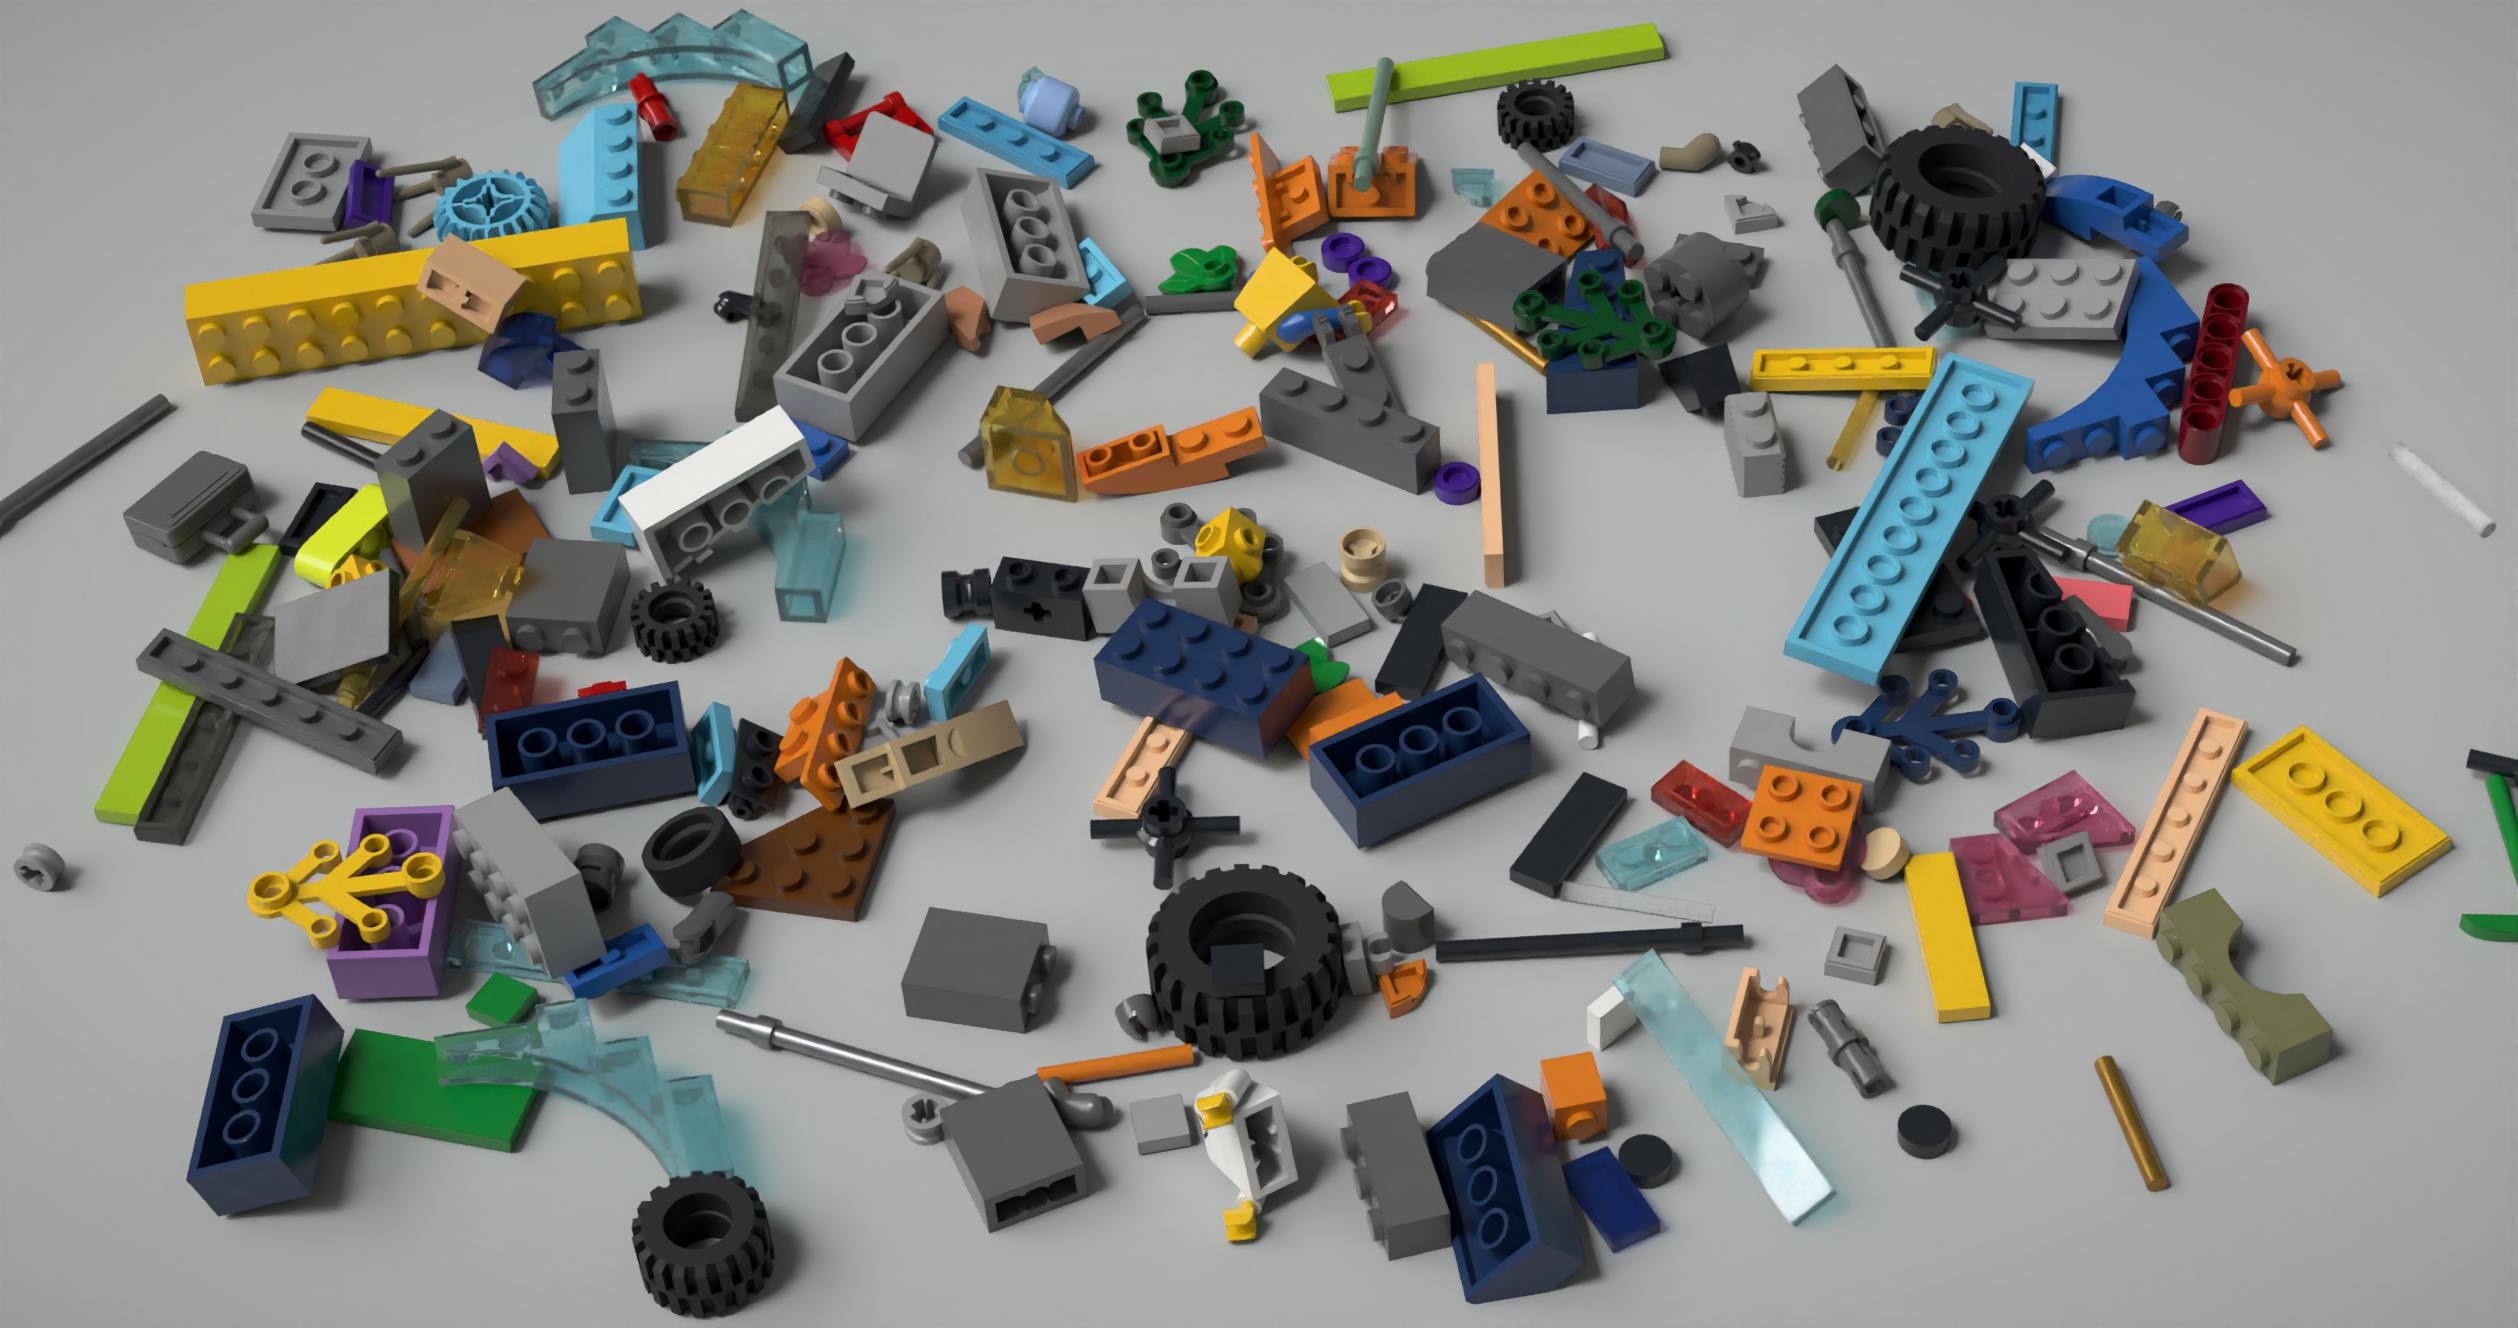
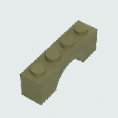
[2156,888,2333,1086]

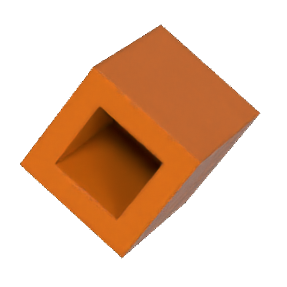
[1540,1051,1607,1142]

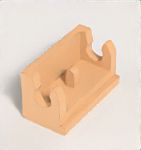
[416,233,527,335]
[1723,966,1794,1091]

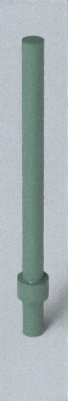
[1352,57,1394,192]

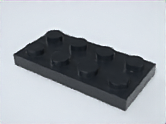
[1814,506,1980,655]

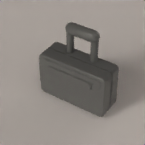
[123,451,269,563]

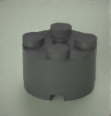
[1643,232,1750,338]

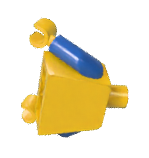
[1232,247,1372,358]

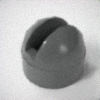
[1371,578,1414,620]
[1115,994,1160,1039]

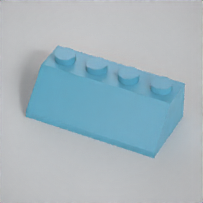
[559,102,646,251]

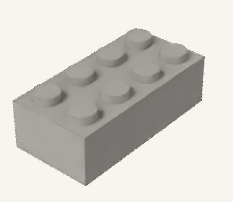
[773,268,950,442]
[452,787,607,980]

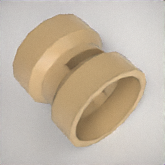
[1339,527,1388,593]

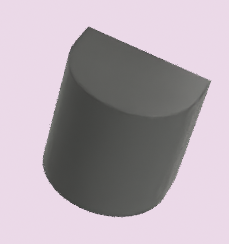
[1382,880,1435,953]

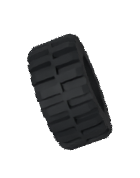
[1869,124,2047,276]
[1146,864,1345,1060]

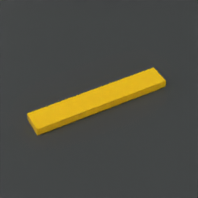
[305,386,561,479]

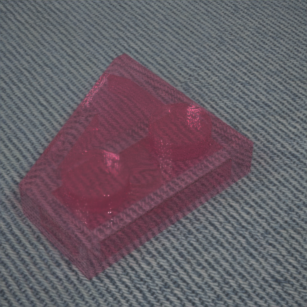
[1993,770,2136,856]
[1949,833,2069,927]

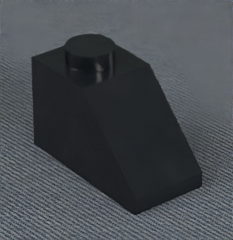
[1658,343,1742,416]

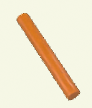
[1037,1044,1194,1084]

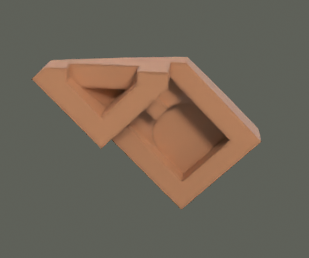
[945,285,991,352]
[1029,303,1122,345]

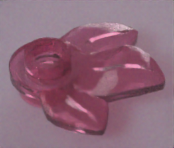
[784,229,868,296]
[1767,821,1866,904]

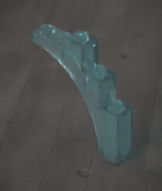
[532,9,815,122]
[630,430,847,623]
[434,997,734,1180]

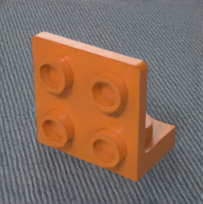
[1327,146,1418,217]
[1476,168,1595,259]
[1286,678,1405,764]
[1741,764,1863,871]

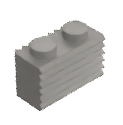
[1724,391,1786,498]

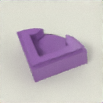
[482,441,539,485]

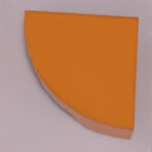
[1376,958,1427,1019]

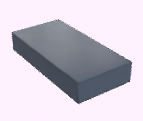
[1559,136,1655,198]
[409,620,467,705]

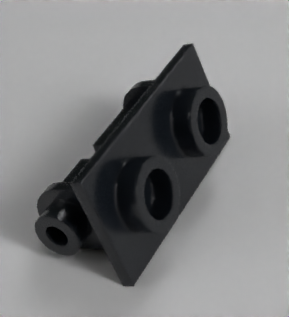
[728,717,784,819]

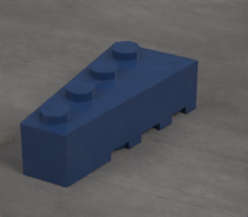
[1546,249,1638,414]

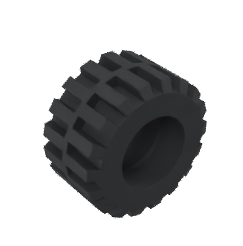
[631,1170,775,1318]

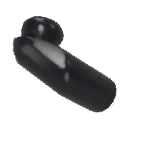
[713,290,779,331]

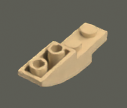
[834,699,1024,809]

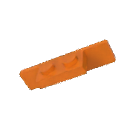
[1248,132,1329,260]
[774,656,877,812]

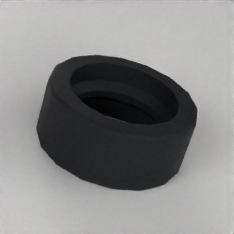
[641,806,742,897]

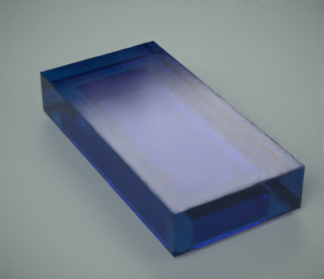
[1562,1146,1660,1253]

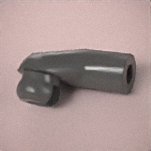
[1043,1077,1114,1128]

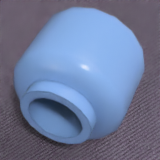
[1019,76,1085,138]

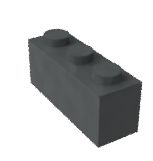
[1797,64,1885,196]
[1340,1091,1452,1261]

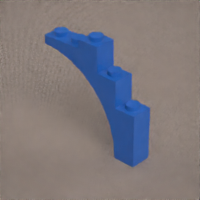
[2024,255,2200,475]

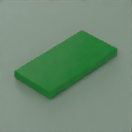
[327,1028,549,1153]

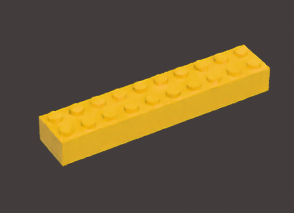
[185,217,643,386]

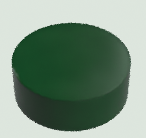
[1814,189,1861,233]

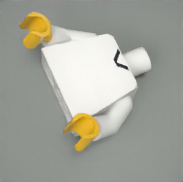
[1195,1069,1298,1241]

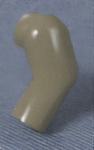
[1659,133,1721,171]

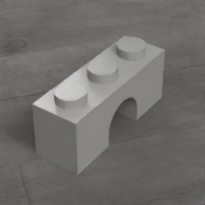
[1082,556,1242,633]
[1729,706,1891,816]

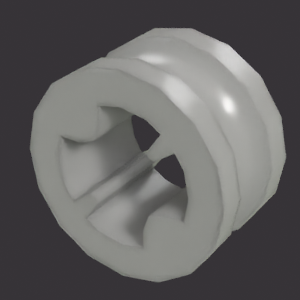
[886,679,921,725]
[13,843,65,891]
[901,1092,948,1146]

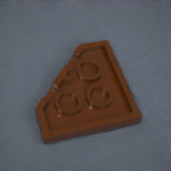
[710,794,896,922]

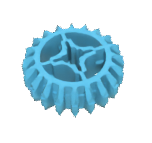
[433,169,551,242]

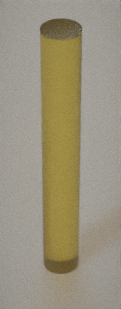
[1826,390,1883,471]

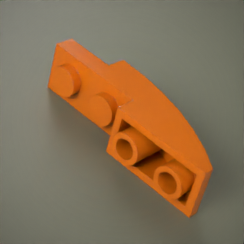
[1076,406,1268,494]

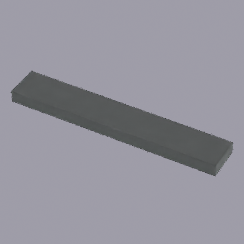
[136,628,404,774]

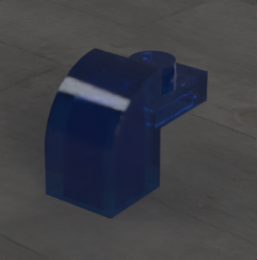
[477,312,587,390]

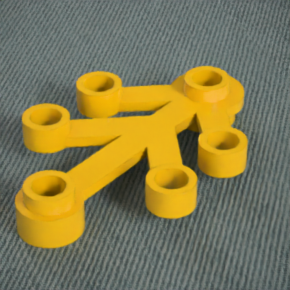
[247,834,446,950]

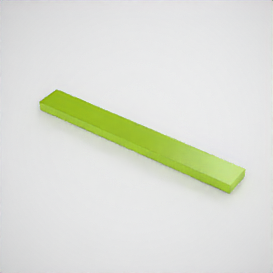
[1326,22,1664,112]
[93,543,282,826]

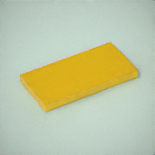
[2230,724,2452,898]

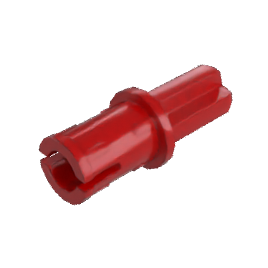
[628,72,679,142]

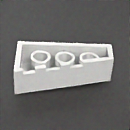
[618,405,816,585]

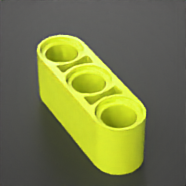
[294,483,394,589]

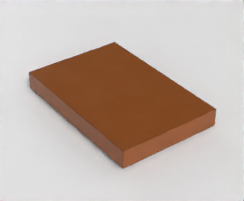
[390,488,551,605]

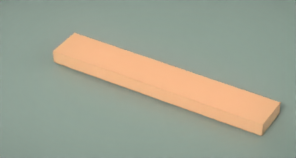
[1476,363,1504,588]
[1093,613,1258,819]
[2103,707,2248,940]

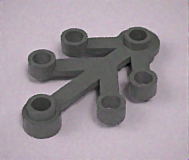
[1151,502,1284,623]

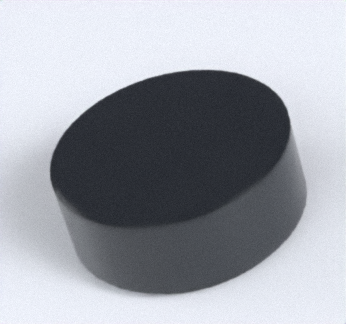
[1897,1105,1952,1158]
[1618,1134,1672,1188]

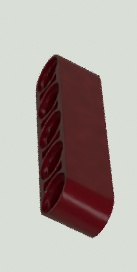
[2177,283,2249,465]

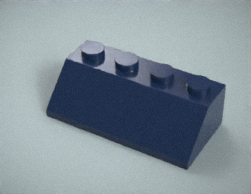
[1425,1073,1587,1305]

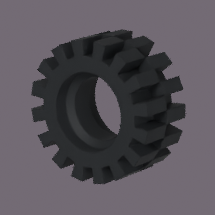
[1497,78,1574,153]
[629,578,720,664]

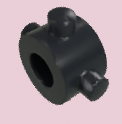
[1727,140,1761,173]

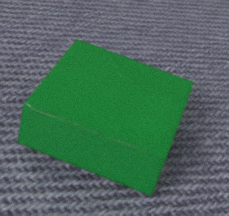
[466,971,539,1035]

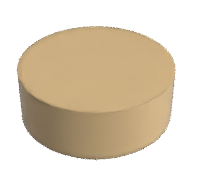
[799,196,842,240]
[1856,827,1909,880]

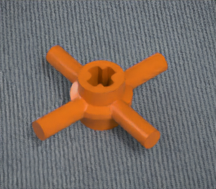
[2229,328,2341,449]

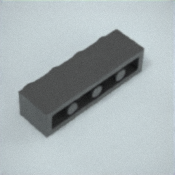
[1259,367,1441,495]
[1441,590,1636,727]

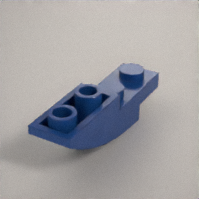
[2042,174,2189,263]

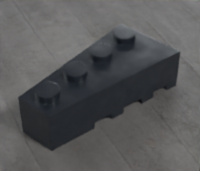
[1973,547,2137,739]

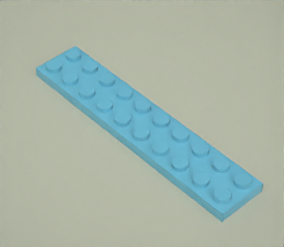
[1783,352,2035,687]

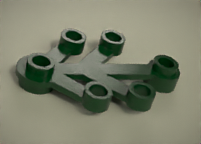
[1126,70,1245,188]
[1513,270,1677,370]

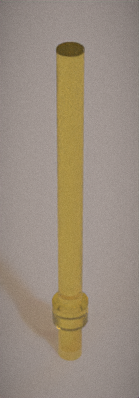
[336,496,470,710]

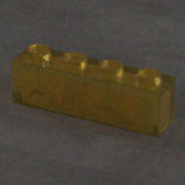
[675,82,791,228]

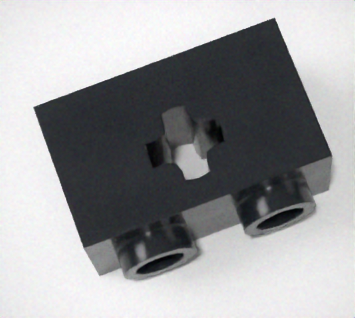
[990,556,1093,642]

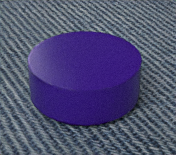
[1321,233,1365,273]
[1348,257,1393,297]
[1434,462,1481,506]

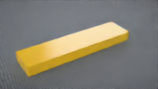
[1749,347,1938,391]
[1902,851,1991,1023]

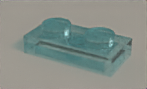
[1595,815,1708,898]

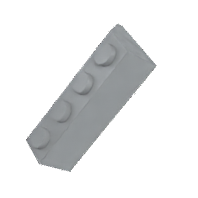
[960,167,1090,323]

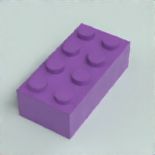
[326,805,463,999]

